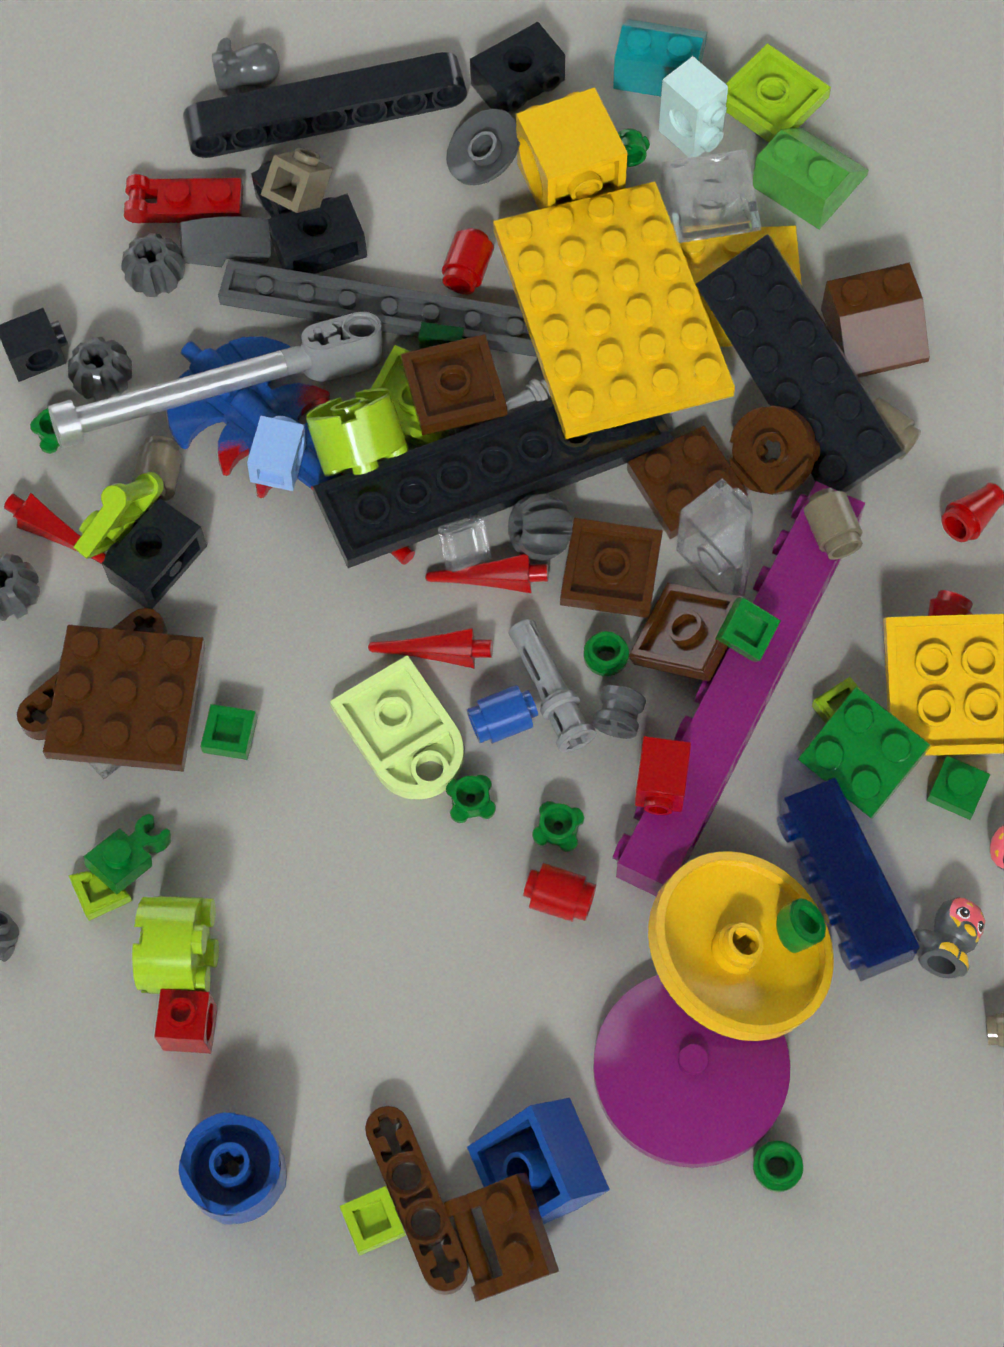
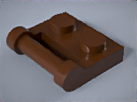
[444,1172,559,1302]

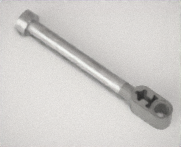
[48,312,382,449]

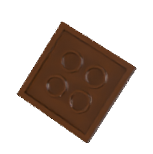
[43,625,205,772]

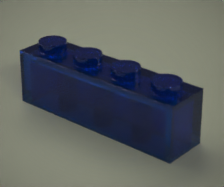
[777,778,920,981]

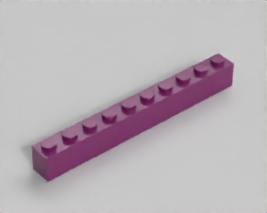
[612,481,865,896]

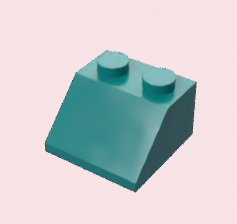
[613,19,708,97]

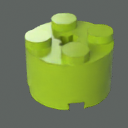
[306,388,409,476]
[132,896,219,994]

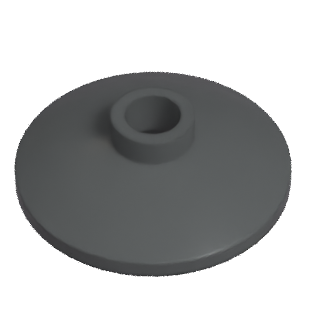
[446,109,520,185]

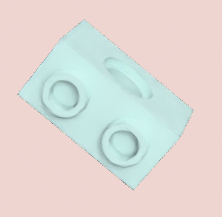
[659,56,728,161]

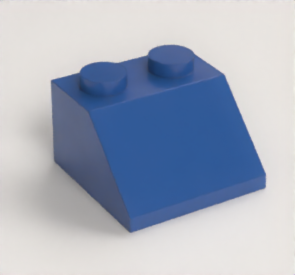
[467,1097,610,1224]

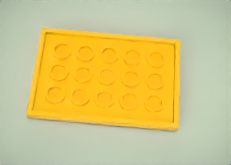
[493,181,735,439]

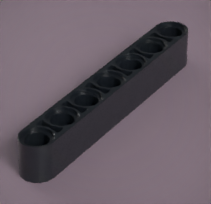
[183,52,467,158]

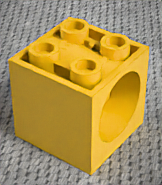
[516,87,628,209]

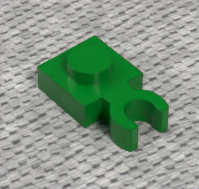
[84,814,171,895]

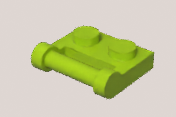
[73,472,164,559]

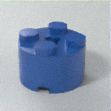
[178,1112,286,1225]

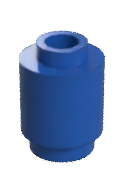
[466,685,538,744]

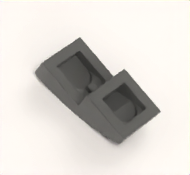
[179,217,271,268]

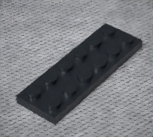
[696,234,906,493]

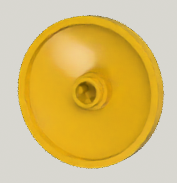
[648,851,834,1041]

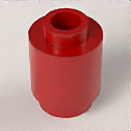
[442,228,494,295]
[523,863,597,922]

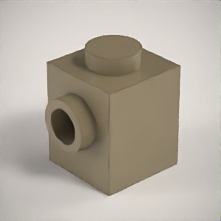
[261,148,333,213]

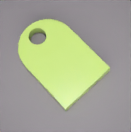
[330,655,464,800]

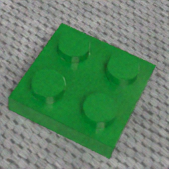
[798,687,932,819]

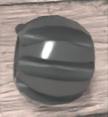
[121,233,185,297]
[68,337,132,401]
[508,494,572,561]
[0,553,40,621]

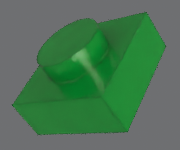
[715,597,781,662]
[200,704,258,760]
[927,755,991,820]

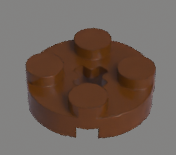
[729,406,821,495]

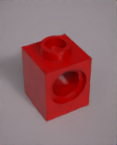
[635,736,691,815]
[154,989,217,1054]

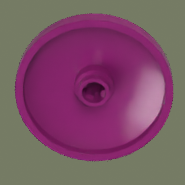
[593,975,791,1168]

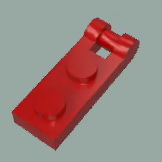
[124,174,243,223]

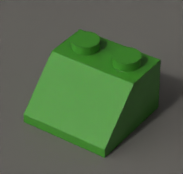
[752,128,869,230]

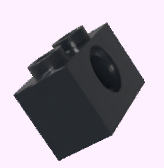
[470,22,565,112]
[268,193,367,274]
[102,498,207,609]

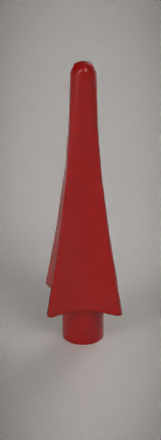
[4,493,106,564]
[425,554,549,593]
[368,628,493,669]

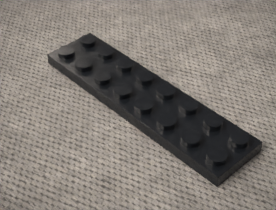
[313,399,673,568]

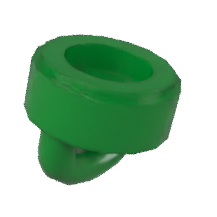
[776,898,826,953]

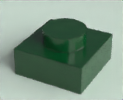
[418,322,465,349]

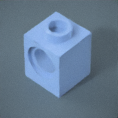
[247,416,306,491]

